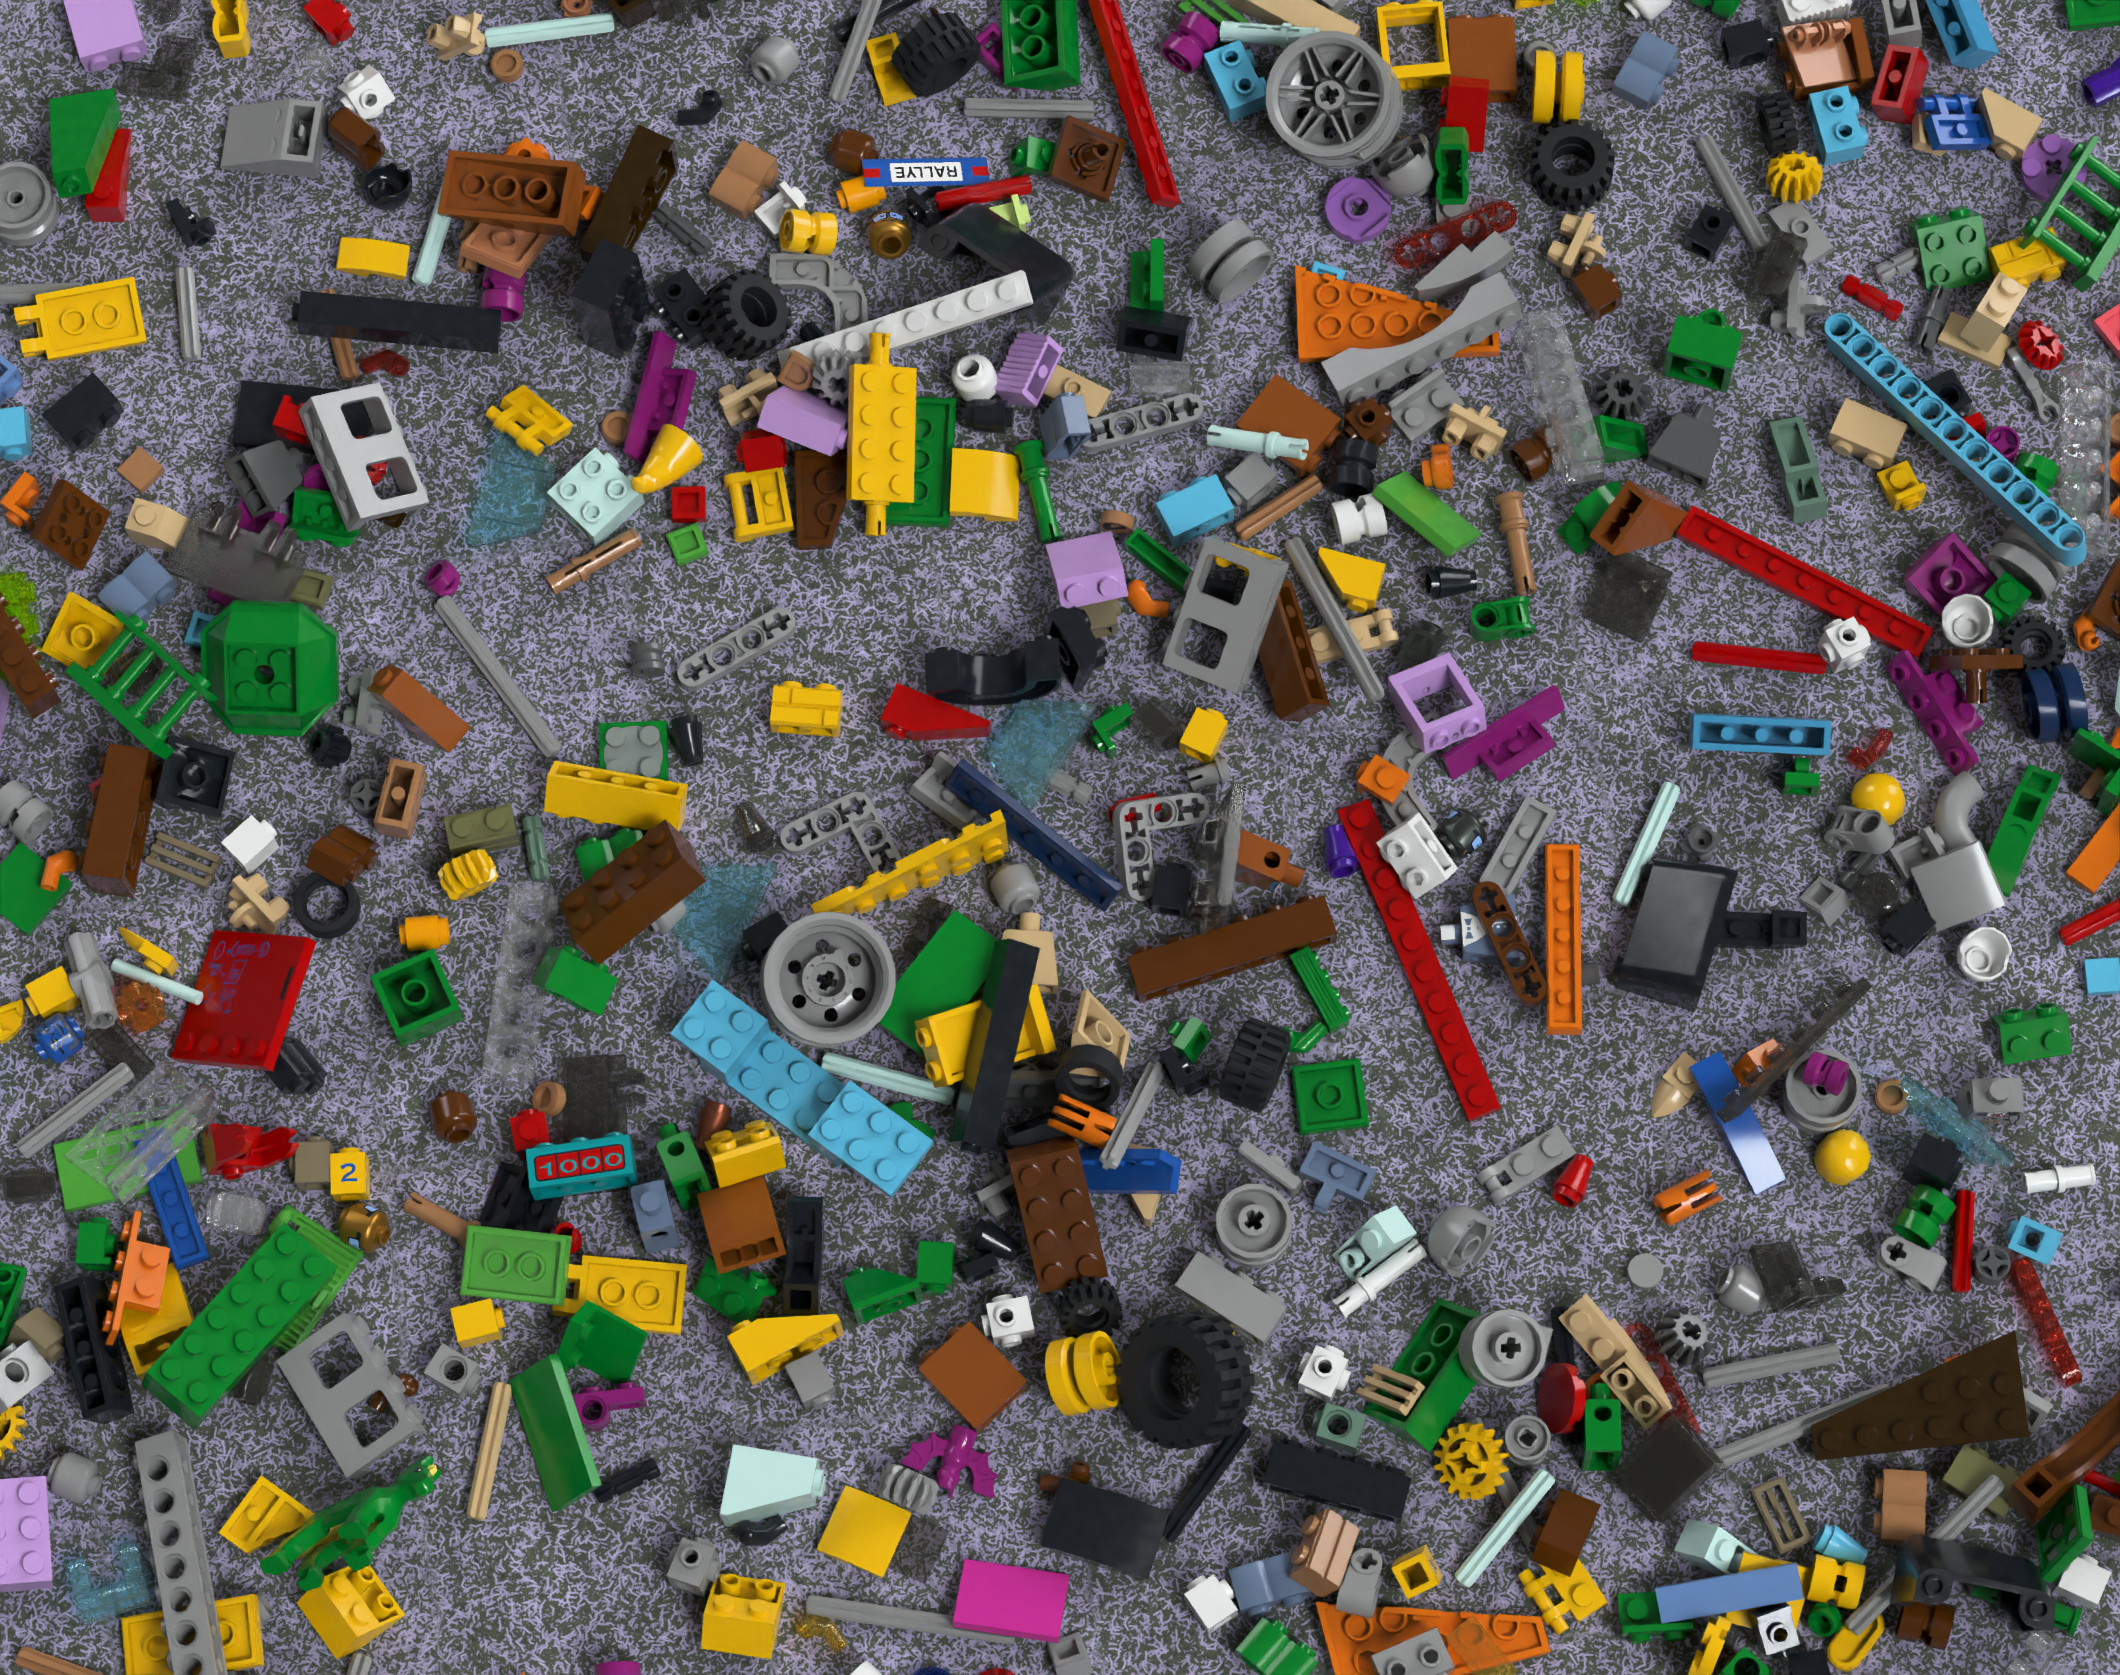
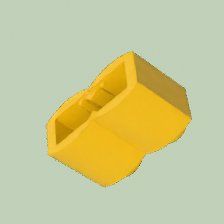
[211,0,251,59]

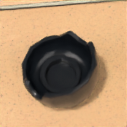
[361,162,412,211]

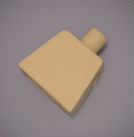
[1002,912,1059,994]

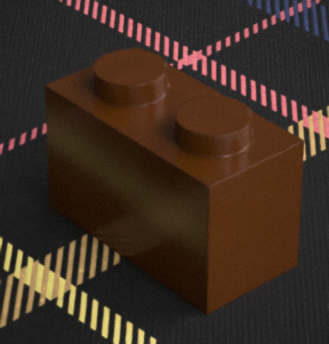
[1530,1488,1601,1577]

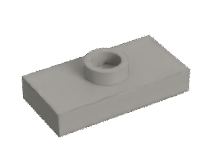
[1767,200,1834,269]
[1238,1139,1301,1197]

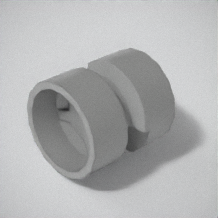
[0,780,54,844]
[1503,1415,1551,1469]

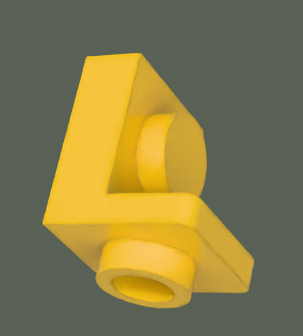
[1876,460,1927,512]

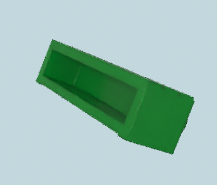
[1124,528,1193,597]
[1289,946,1351,1034]

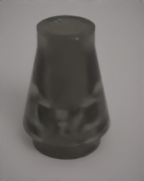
[735,801,775,854]

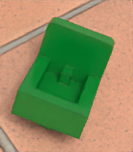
[1009,136,1056,177]
[1090,702,1134,760]

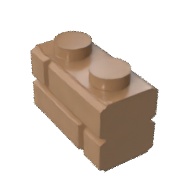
[374,758,428,840]
[1290,1509,1359,1597]

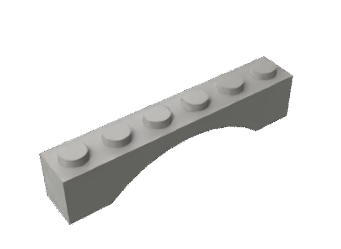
[1321,271,1523,409]

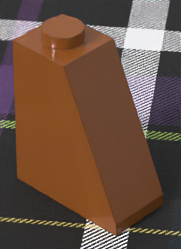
[1589,480,1688,556]
[367,664,471,753]

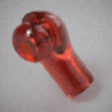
[360,349,410,377]
[1847,728,1894,770]

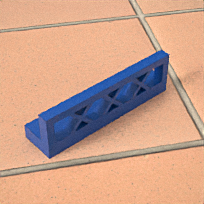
[1079,1148,1182,1194]

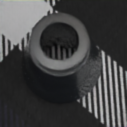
[1425,566,1477,600]
[669,715,704,767]
[967,1218,1022,1263]

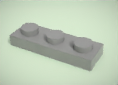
[1478,796,1557,895]

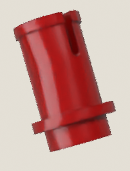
[554,1222,583,1255]

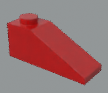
[85,129,132,222]
[880,683,992,741]

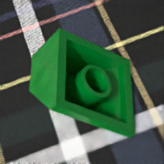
[842,1267,923,1325]

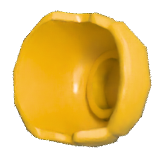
[1851,772,1906,825]
[1814,1129,1871,1185]

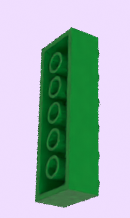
[141,1223,337,1430]

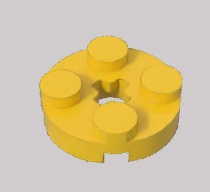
[1688,1616,1732,1675]

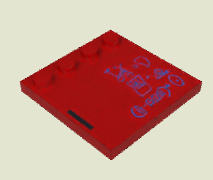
[171,930,316,1072]

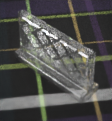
[64,1060,223,1205]

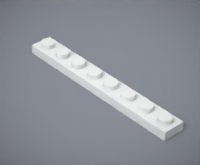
[777,270,1034,370]

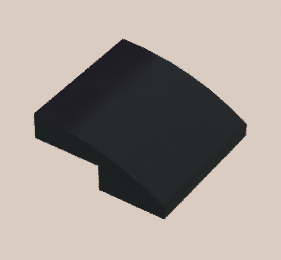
[479,1162,564,1234]

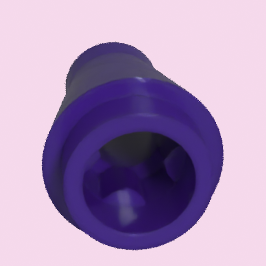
[1323,824,1359,878]

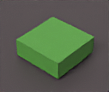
[665,522,710,567]

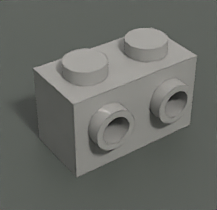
[1370,1627,1455,1675]

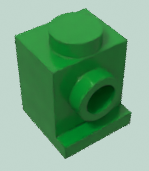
[75,1217,117,1272]

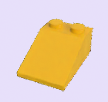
[727,1314,844,1386]

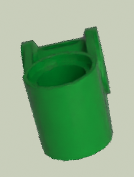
[1468,596,1536,642]

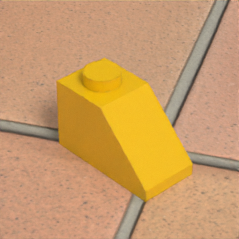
[1318,547,1386,613]

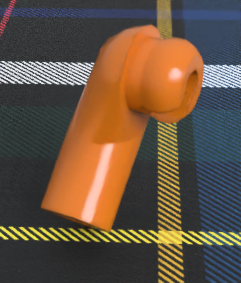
[1126,580,1170,618]
[2072,602,2100,652]
[40,850,79,891]

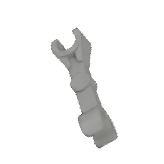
[2005,346,2061,425]

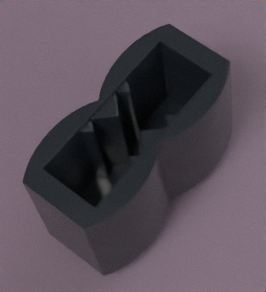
[264,1041,328,1095]

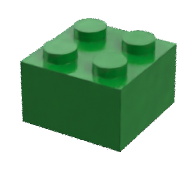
[1662,315,1743,393]
[370,948,465,1047]

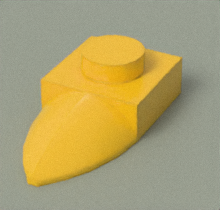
[119,926,179,977]

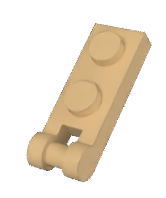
[1307,609,1400,664]

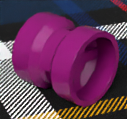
[1986,426,2020,464]
[1803,1051,1849,1096]

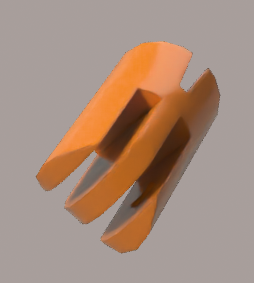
[1046,1093,1117,1149]
[1653,1169,1723,1226]

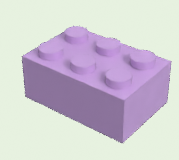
[0,1476,53,1593]

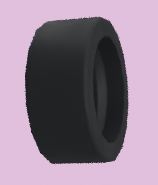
[293,872,361,939]
[1055,1044,1123,1111]

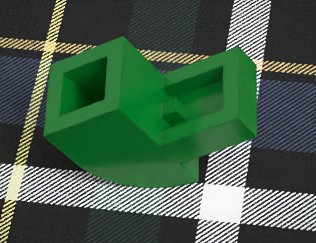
[1557,481,1622,555]

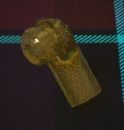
[796,1614,849,1654]

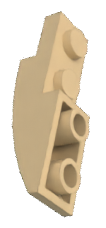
[1558,1294,1673,1430]

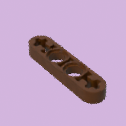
[1472,881,1547,1007]

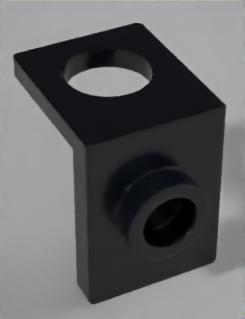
[905,186,955,229]

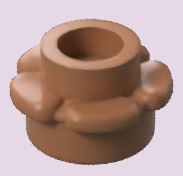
[560,0,593,18]

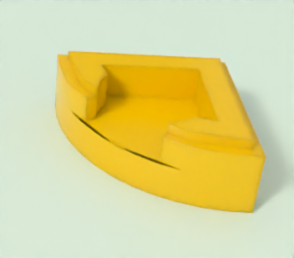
[0,999,25,1044]

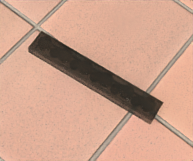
[1716,976,1872,1124]

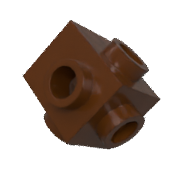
[1343,397,1393,448]

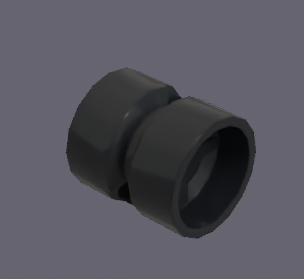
[1329,438,1379,498]

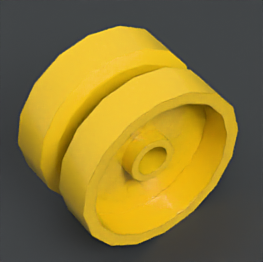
[1532,50,1585,125]
[1045,1331,1122,1416]

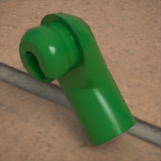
[1282,1020,1328,1053]

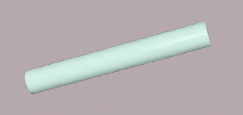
[111,958,203,1005]

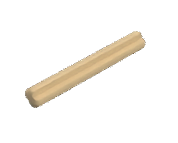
[466,1382,512,1520]

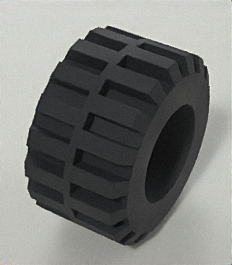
[891,12,982,97]
[1529,119,1615,212]
[700,269,792,362]
[1219,1017,1291,1113]

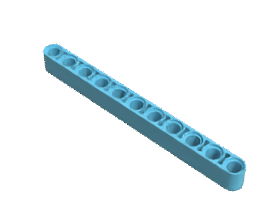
[1824,313,2087,567]

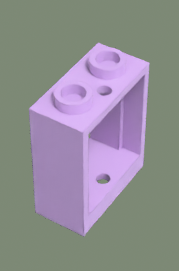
[1388,653,1487,754]

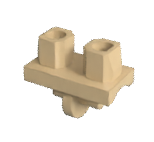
[426,12,485,61]
[1547,212,1607,278]
[718,368,779,427]
[1442,403,1507,462]
[228,873,290,934]

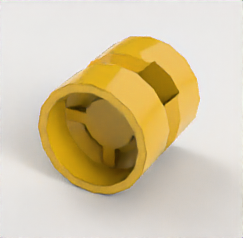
[779,209,838,256]
[1806,1554,1866,1611]

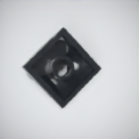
[1044,606,1108,694]
[153,735,235,818]

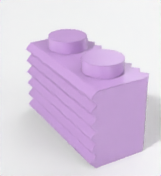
[994,332,1064,408]

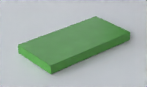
[53,1114,204,1213]

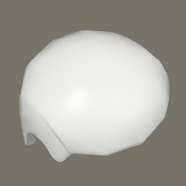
[1942,594,1994,649]
[1957,927,2012,982]

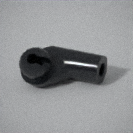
[678,90,722,126]
[735,1514,789,1547]

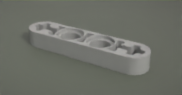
[1080,393,1204,453]
[677,607,796,691]

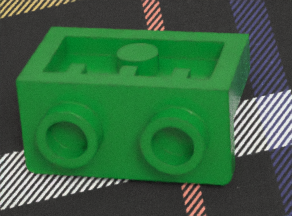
[1130,238,1164,312]
[1617,1592,1694,1644]

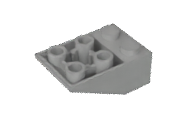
[220,99,328,178]

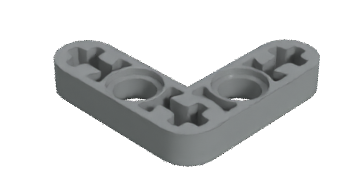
[780,792,902,874]
[1113,792,1209,901]

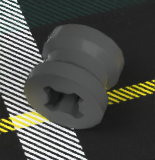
[630,642,665,679]
[350,778,382,818]
[1973,1246,2011,1286]

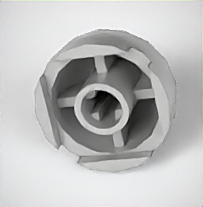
[1371,133,1438,197]
[1427,1206,1496,1277]

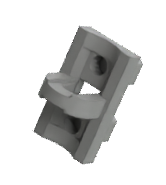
[1771,271,1827,340]
[343,668,388,736]

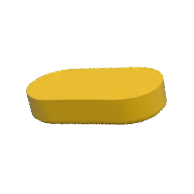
[1827,1608,1885,1672]

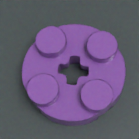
[2020,134,2087,202]
[1325,177,1391,244]

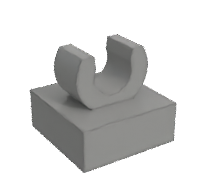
[2023,1385,2053,1434]

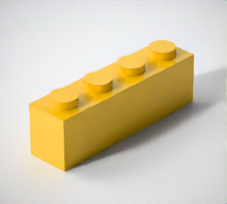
[544,761,688,832]

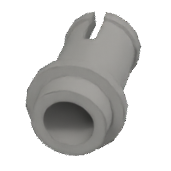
[1186,757,1232,791]

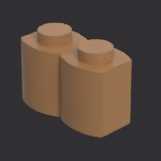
[708,140,780,220]
[1873,1469,1927,1545]

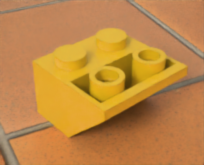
[704,1120,786,1188]
[297,1565,405,1659]
[701,1573,786,1659]

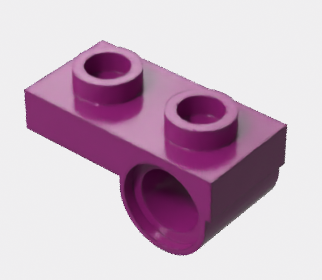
[573,1382,647,1432]

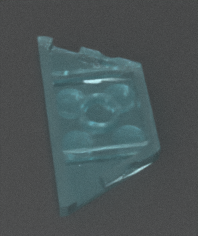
[466,430,558,548]
[987,700,1097,812]
[673,863,777,985]
[1898,1074,2016,1168]

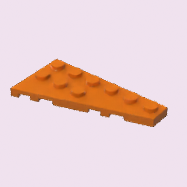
[1295,265,1500,363]
[1315,1602,1551,1675]

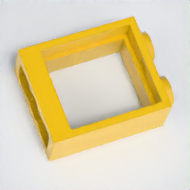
[1376,0,1451,91]

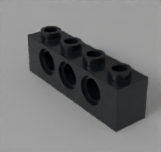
[54,1276,135,1424]

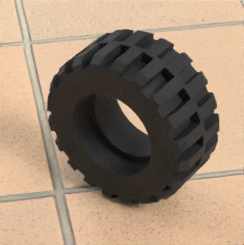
[1116,1310,1255,1450]

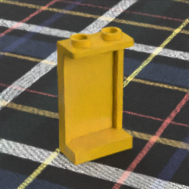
[915,983,1057,1088]

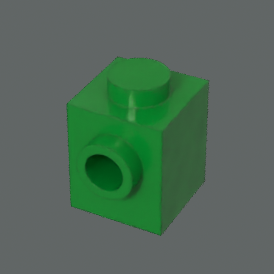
[1982,571,2032,629]

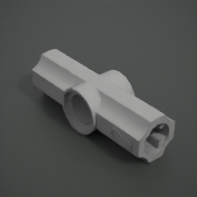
[64,932,119,1029]

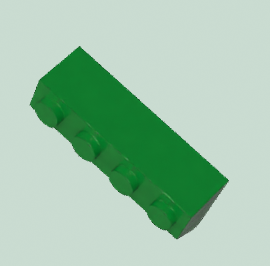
[1001,0,1081,92]
[1362,1298,1481,1452]

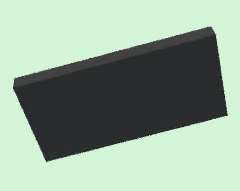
[232,380,372,454]

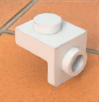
[754,181,807,240]

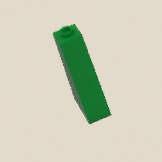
[49,88,121,199]

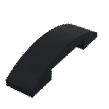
[1715,910,1807,949]

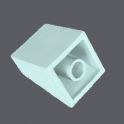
[720,1444,826,1527]

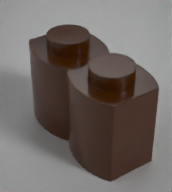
[328,107,385,173]
[306,824,378,886]

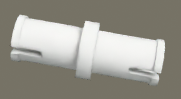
[2021,1163,2096,1195]

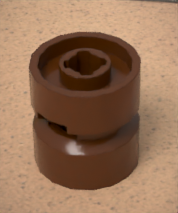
[1508,422,1572,484]
[1895,1602,1956,1651]

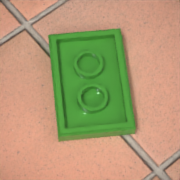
[1372,471,1482,557]
[460,1225,572,1306]

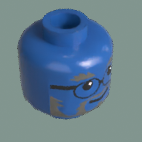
[32,1013,85,1064]

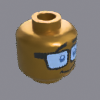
[867,210,912,260]
[337,1202,391,1253]

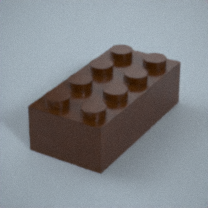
[78,743,158,898]
[559,819,706,965]
[1005,1135,1109,1294]

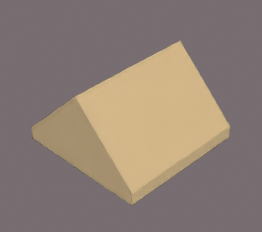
[1069,989,1131,1079]

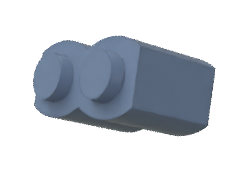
[1611,30,1681,110]
[1039,392,1091,460]
[97,551,178,622]
[1229,1551,1309,1618]

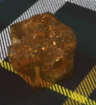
[115,981,168,1037]

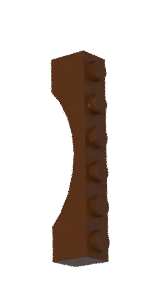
[2006,1390,2120,1525]

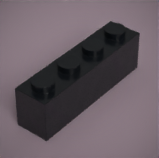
[1263,1439,1412,1524]

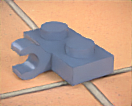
[1298,1141,1377,1215]

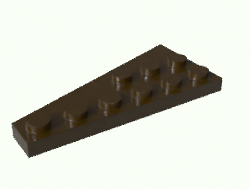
[1811,1330,2030,1461]

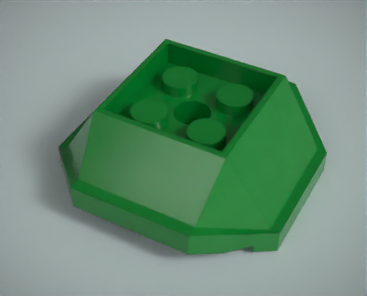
[201,600,339,737]

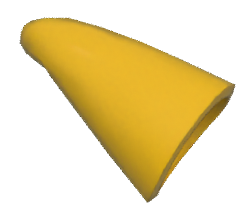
[631,424,703,494]

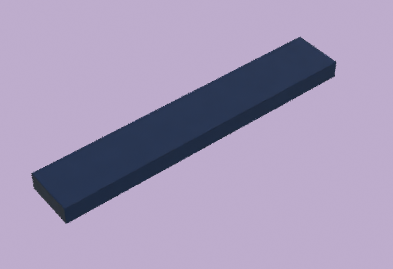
[944,759,1124,912]

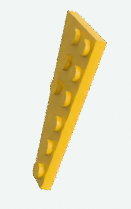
[811,809,1009,915]

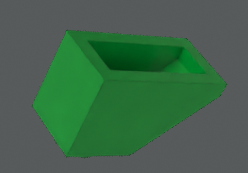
[1569,415,1649,465]

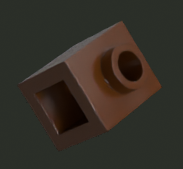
[1571,263,1622,323]

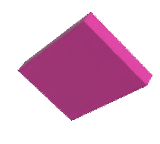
[953,1559,1070,1643]

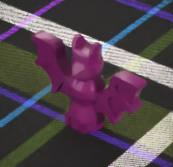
[900,1424,998,1499]

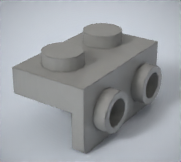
[909,751,981,831]

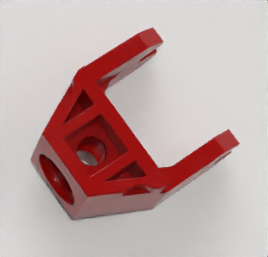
[201,1123,299,1180]

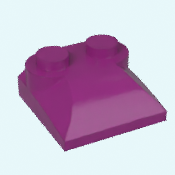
[1903,532,1997,621]

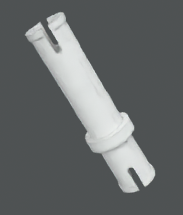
[1331,1238,1427,1319]

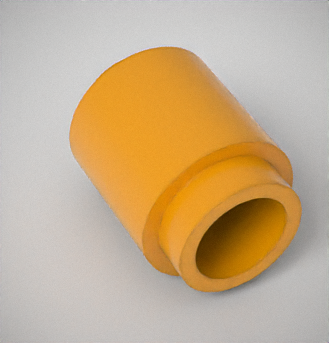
[835,175,887,214]
[399,914,450,951]

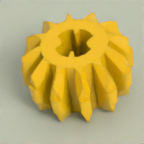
[1766,150,1823,205]
[437,849,498,901]

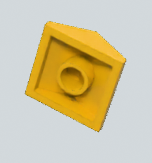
[41,591,125,676]

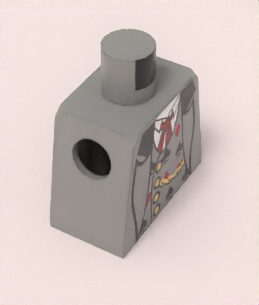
[1957,1078,2025,1126]

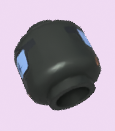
[1437,808,1487,859]

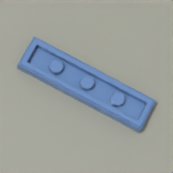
[1655,1562,1804,1624]

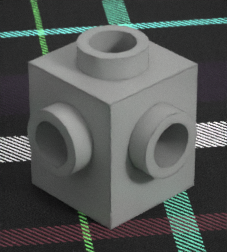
[667,1537,722,1598]

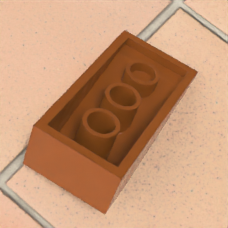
[437,150,586,238]

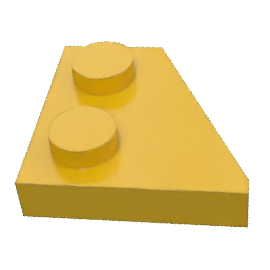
[218,1475,314,1555]

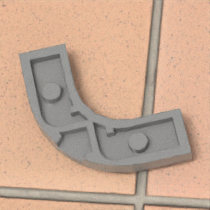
[769,253,869,332]
[1380,709,1454,834]

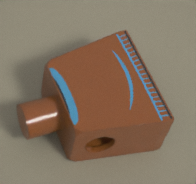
[1220,829,1305,892]

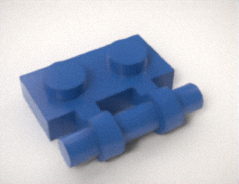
[1917,94,1993,151]

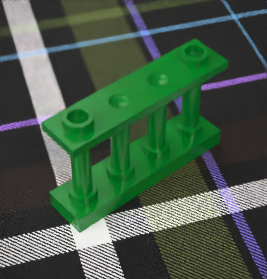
[2018,136,2120,293]
[65,610,219,760]

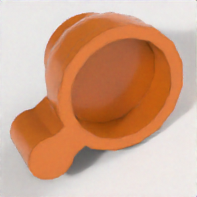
[1422,443,1454,490]

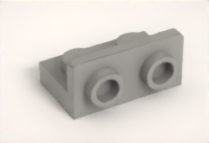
[1387,367,1465,445]

